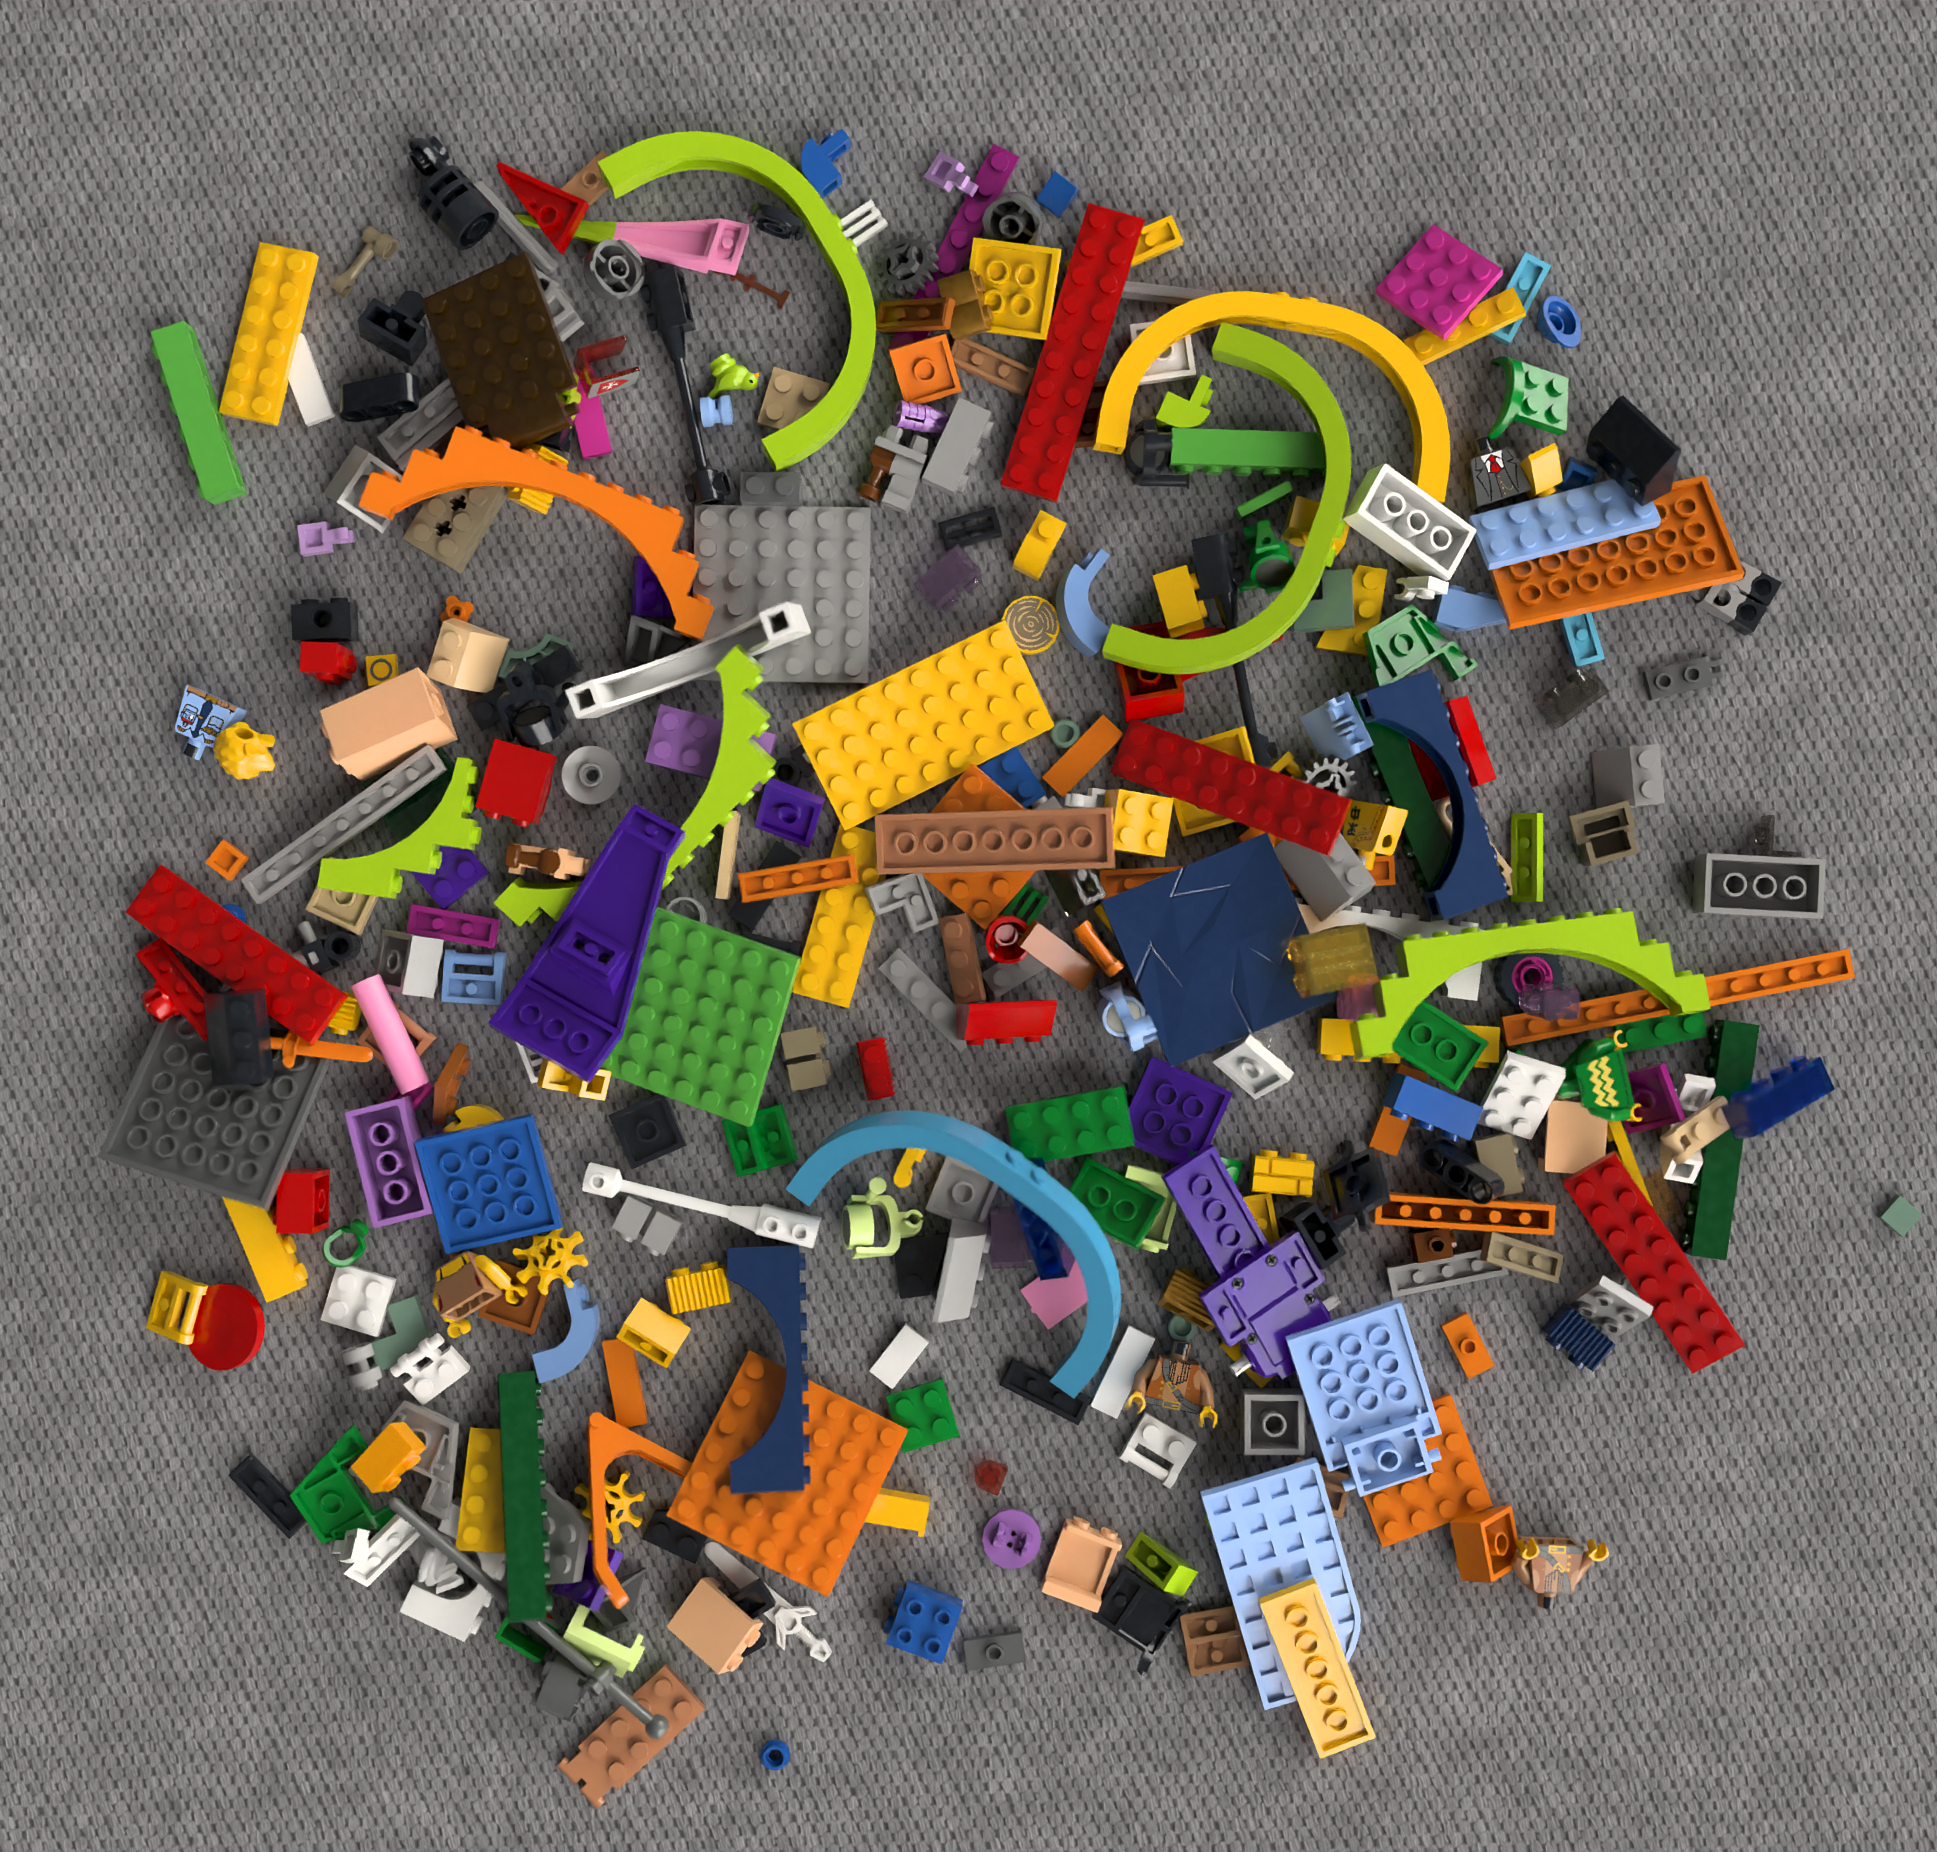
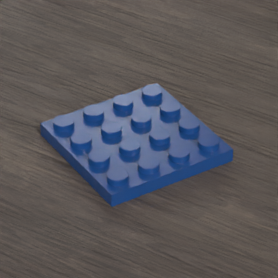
[414,1113,563,1254]

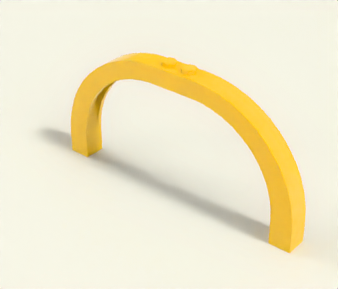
[1092,291,1450,504]

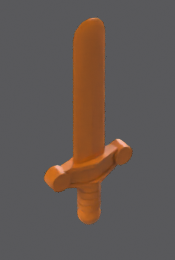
[270,1030,373,1068]

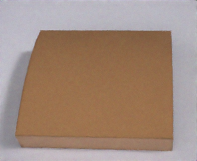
[1180,1605,1249,1677]

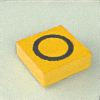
[365,654,399,687]

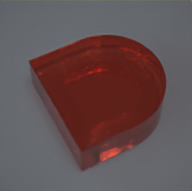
[975,1460,1008,1496]

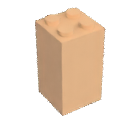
[320,667,458,782]

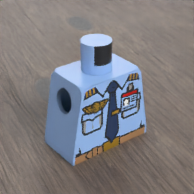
[175,685,247,760]

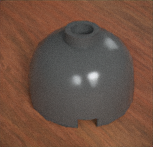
[982,192,1043,245]
[583,238,644,301]

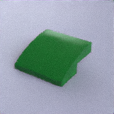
[722,1103,799,1177]

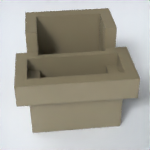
[1568,800,1639,867]

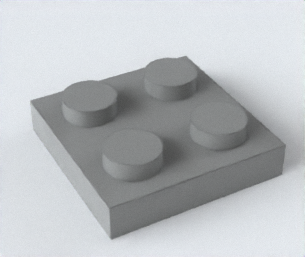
[925,1156,999,1224]

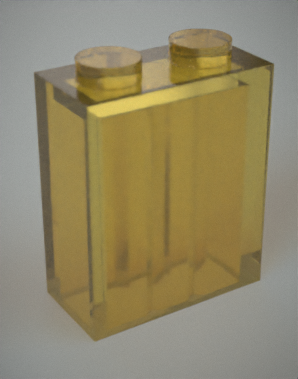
[1288,923,1379,998]

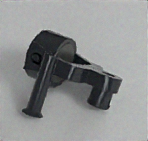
[1124,417,1190,490]
[496,661,576,747]

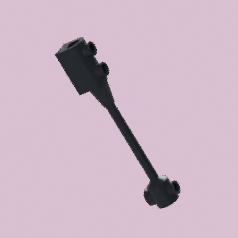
[640,265,731,506]
[1191,533,1278,767]

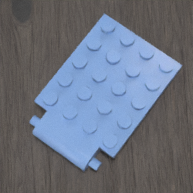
[1285,1299,1442,1497]

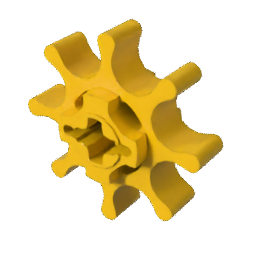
[513,1226,588,1295]
[575,1470,646,1543]

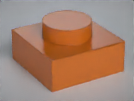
[205,839,250,881]

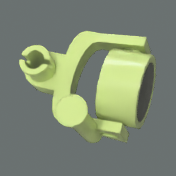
[841,1177,923,1259]

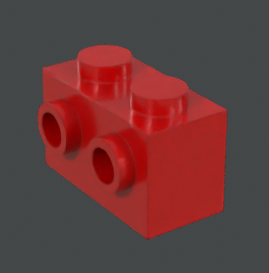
[299,641,357,685]

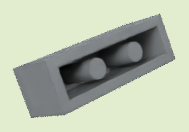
[922,397,994,498]

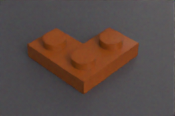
[432,1042,471,1126]

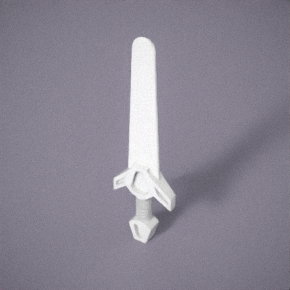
[704,1541,832,1662]

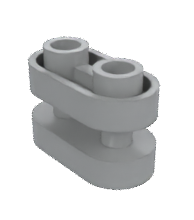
[339,1342,382,1391]

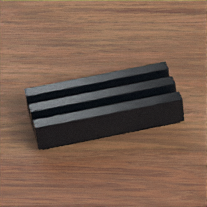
[938,507,1003,552]

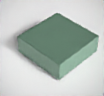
[1877,1194,1922,1237]

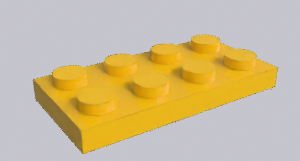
[456,1427,505,1554]

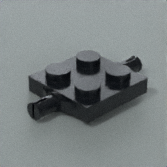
[1323,1140,1391,1232]

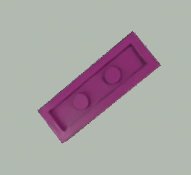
[406,904,501,948]

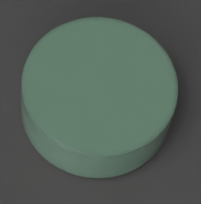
[1050,719,1080,749]
[1167,1314,1197,1342]

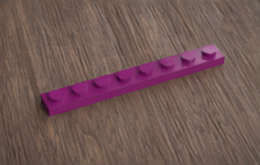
[887,144,1019,355]

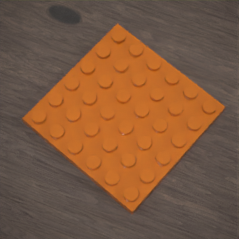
[666,1350,908,1597]

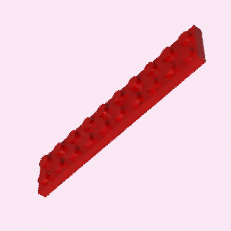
[1000,203,1145,503]

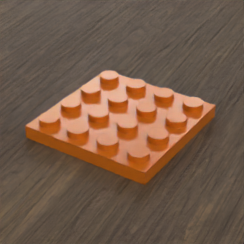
[922,763,1037,930]
[1362,1393,1493,1547]

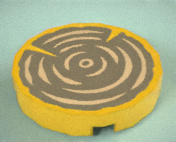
[1002,596,1060,655]

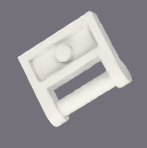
[1119,1411,1197,1489]

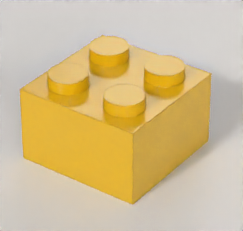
[1103,789,1173,857]

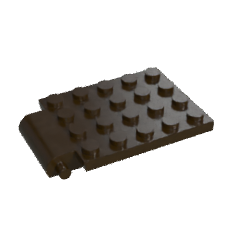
[421,251,580,451]

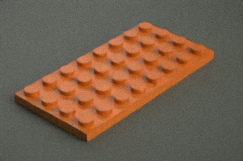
[1489,475,1745,630]

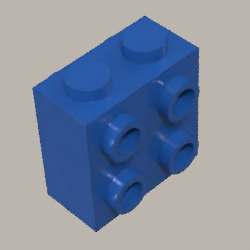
[883,1579,963,1664]

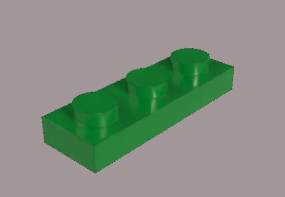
[1613,1012,1708,1053]

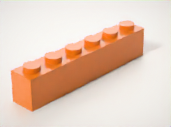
[1369,1192,1556,1235]

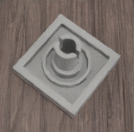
[1568,1272,1653,1337]

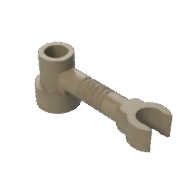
[331,226,399,298]

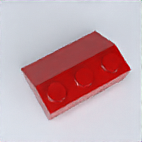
[1408,696,1497,801]
[955,1000,1057,1045]

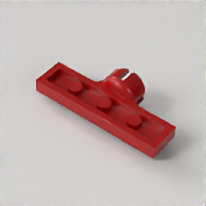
[135,938,208,1042]

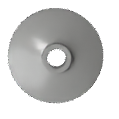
[561,746,621,805]

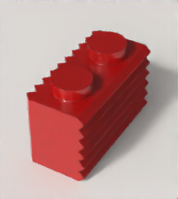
[856,1037,896,1101]

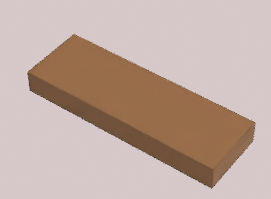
[950,338,1036,399]

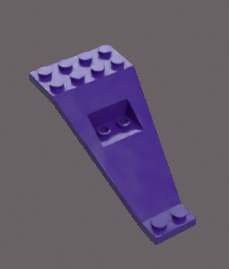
[488,804,686,1083]

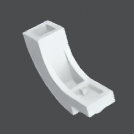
[1660,1073,1716,1184]

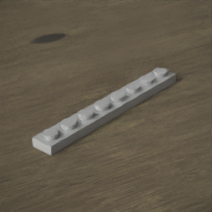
[241,745,448,904]

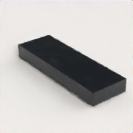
[729,841,802,930]
[999,1358,1092,1425]
[228,1453,307,1539]

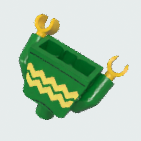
[1559,1030,1642,1122]

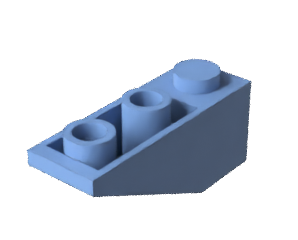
[1432,585,1506,633]

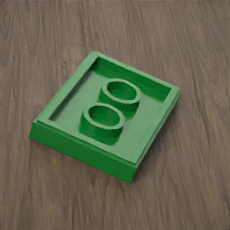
[1391,1000,1489,1092]
[1068,1157,1166,1251]

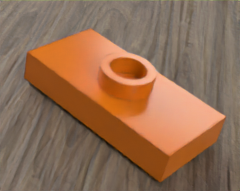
[1440,1312,1495,1379]

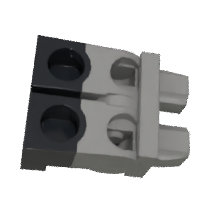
[1686,561,1782,636]

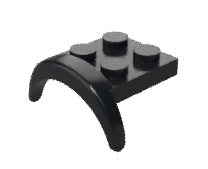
[1092,1565,1192,1676]

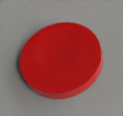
[188,1283,265,1371]

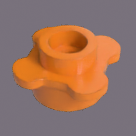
[440,596,474,623]

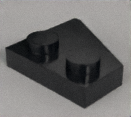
[894,1232,949,1299]

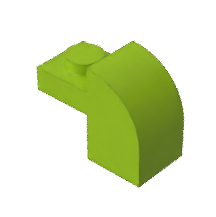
[1156,375,1214,432]

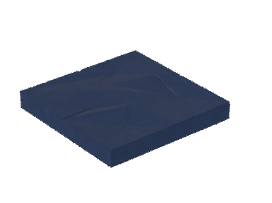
[1100,833,1337,1067]

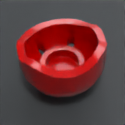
[985,915,1028,964]

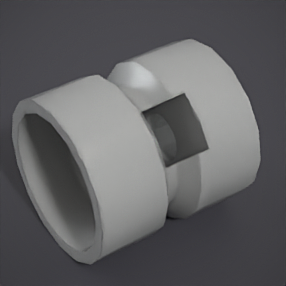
[666,897,707,924]

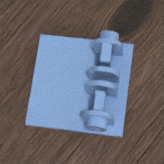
[1300,692,1374,760]

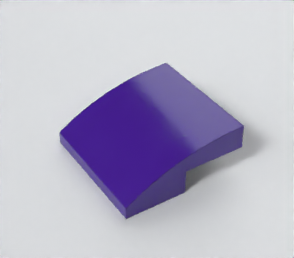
[631,556,693,619]

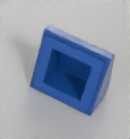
[1036,171,1078,218]
[1556,456,1597,491]

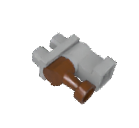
[857,424,929,515]

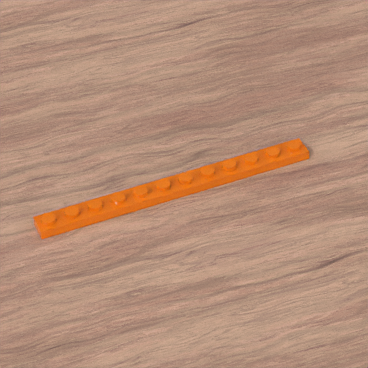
[1499,949,1855,1046]

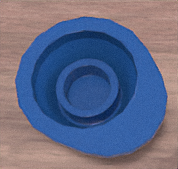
[1536,296,1581,348]

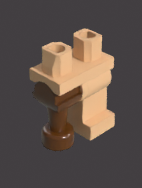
[505,843,590,881]

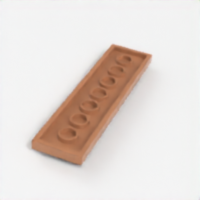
[875,807,1115,874]

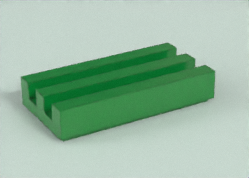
[1002,883,1049,946]

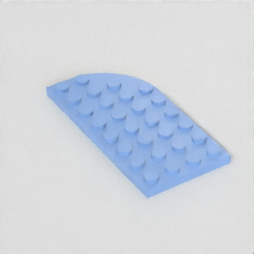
[1200,1457,1361,1710]

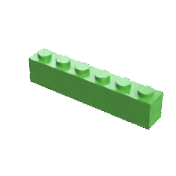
[150,321,247,505]
[1168,428,1349,479]

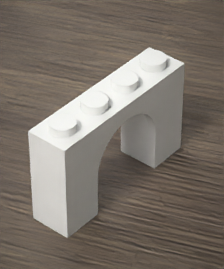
[400,1497,505,1642]

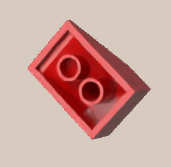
[1113,621,1185,722]

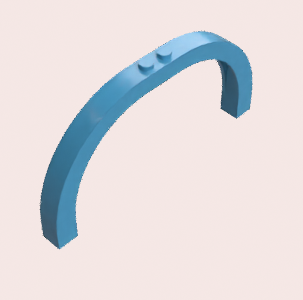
[785,1111,1121,1398]

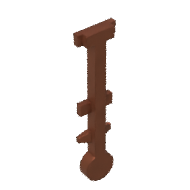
[713,270,791,310]

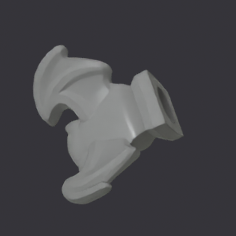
[406,1523,464,1594]

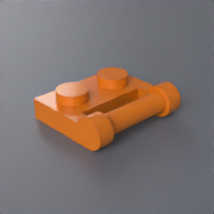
[1072,919,1124,977]

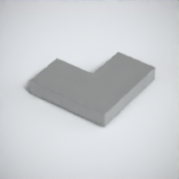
[864,873,939,933]

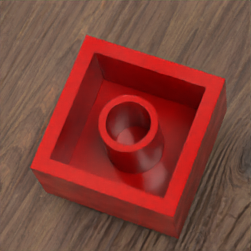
[272,1168,330,1234]

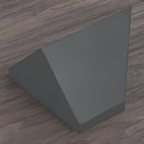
[623,616,692,668]
[589,1568,646,1632]

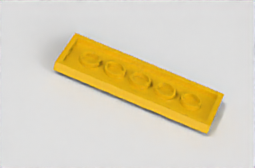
[219,242,319,427]
[792,824,887,1008]
[1258,1577,1376,1759]

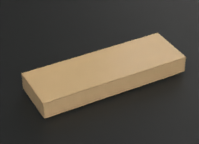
[715,810,741,900]

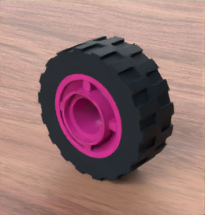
[1493,953,1564,1010]

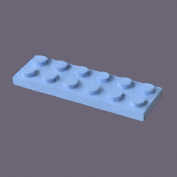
[1469,479,1661,571]

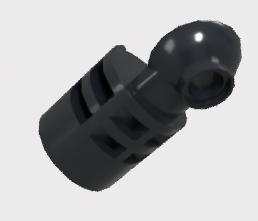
[407,136,499,250]

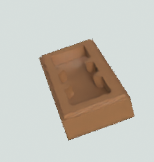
[561,150,609,207]

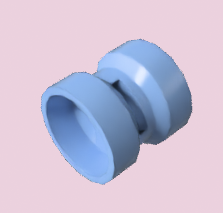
[700,395,733,427]

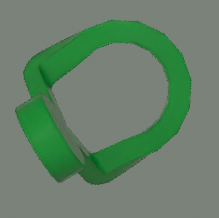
[322,1219,369,1268]

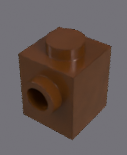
[1408,1227,1456,1263]

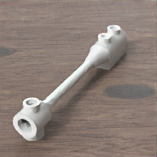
[582,1162,821,1249]

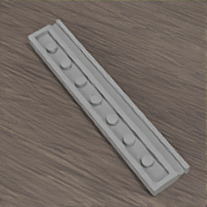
[377,287,585,472]

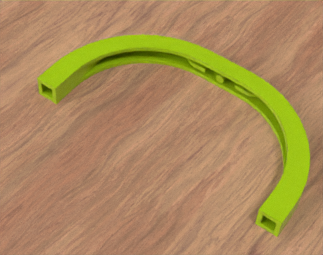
[598,131,876,472]
[1102,322,1351,674]

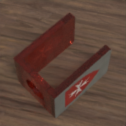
[573,335,640,399]

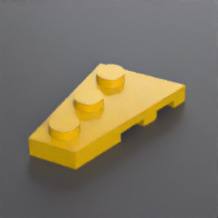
[1315,565,1388,657]

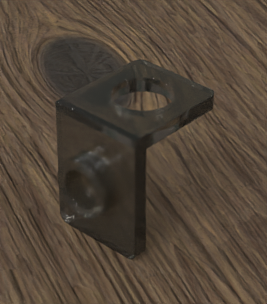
[1755,815,1802,858]

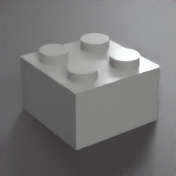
[1240,1388,1305,1455]

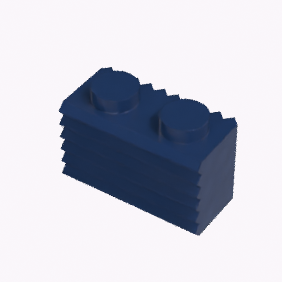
[1541,1303,1616,1372]

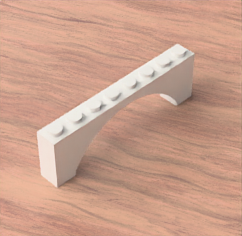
[565,602,811,719]
[1295,898,1485,1001]

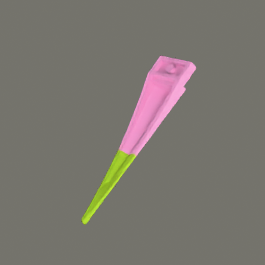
[515,214,749,275]

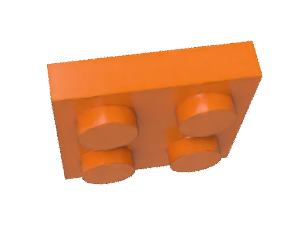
[889,332,962,404]

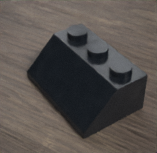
[1586,395,1681,506]
[203,988,274,1085]

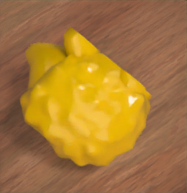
[213,722,275,779]

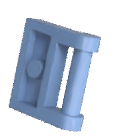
[441,949,507,1005]

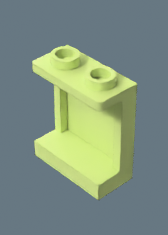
[1113,1163,1176,1253]
[563,1604,645,1678]

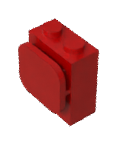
[475,738,557,828]

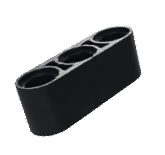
[339,373,419,422]
[1418,1139,1505,1205]

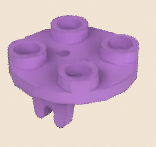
[982,1508,1041,1569]

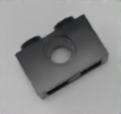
[291,597,359,644]

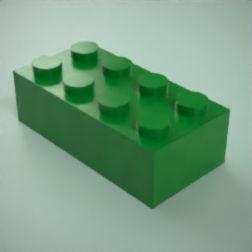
[1005,1084,1135,1164]

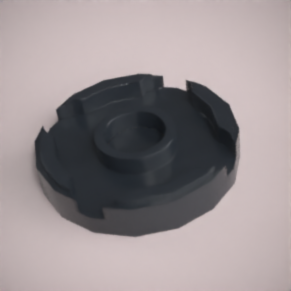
[747,204,806,241]

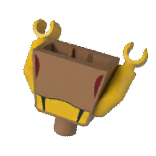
[432,1250,528,1338]

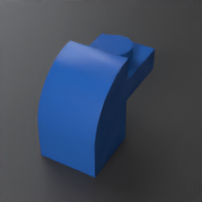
[800,129,851,199]

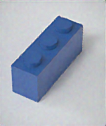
[1382,1072,1483,1142]

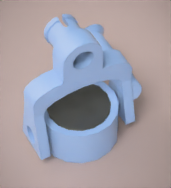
[1097,981,1157,1052]

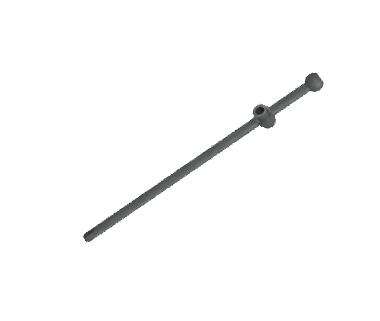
[388,1497,669,1739]

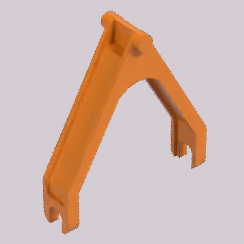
[586,1412,692,1609]

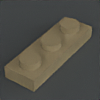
[1480,1231,1564,1283]

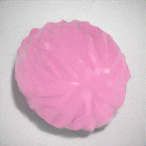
[1336,973,1381,1021]

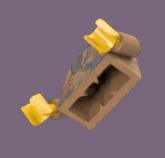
[1125,1340,1218,1428]
[1511,1536,1609,1609]

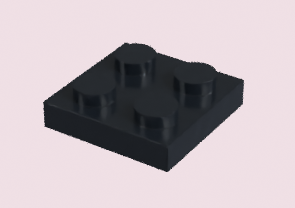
[608,1094,687,1169]

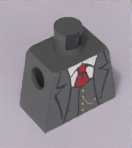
[1465,437,1531,512]

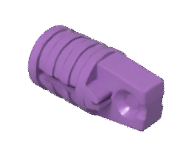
[893,400,949,433]

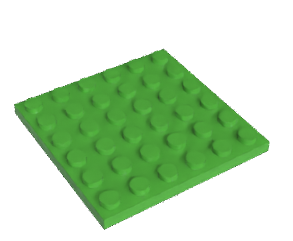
[600,907,801,1127]

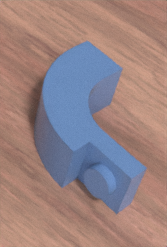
[1055,548,1110,658]
[532,1278,600,1383]

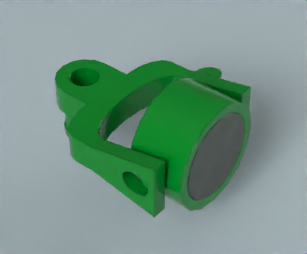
[1238,519,1295,594]

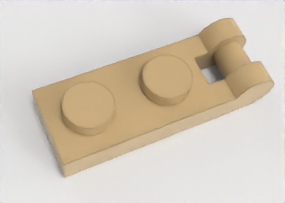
[1660,1096,1739,1165]

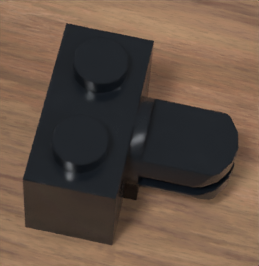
[357,291,427,367]
[1279,1202,1355,1270]

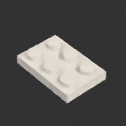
[1477,1051,1566,1140]

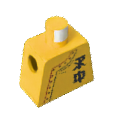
[1343,800,1408,870]

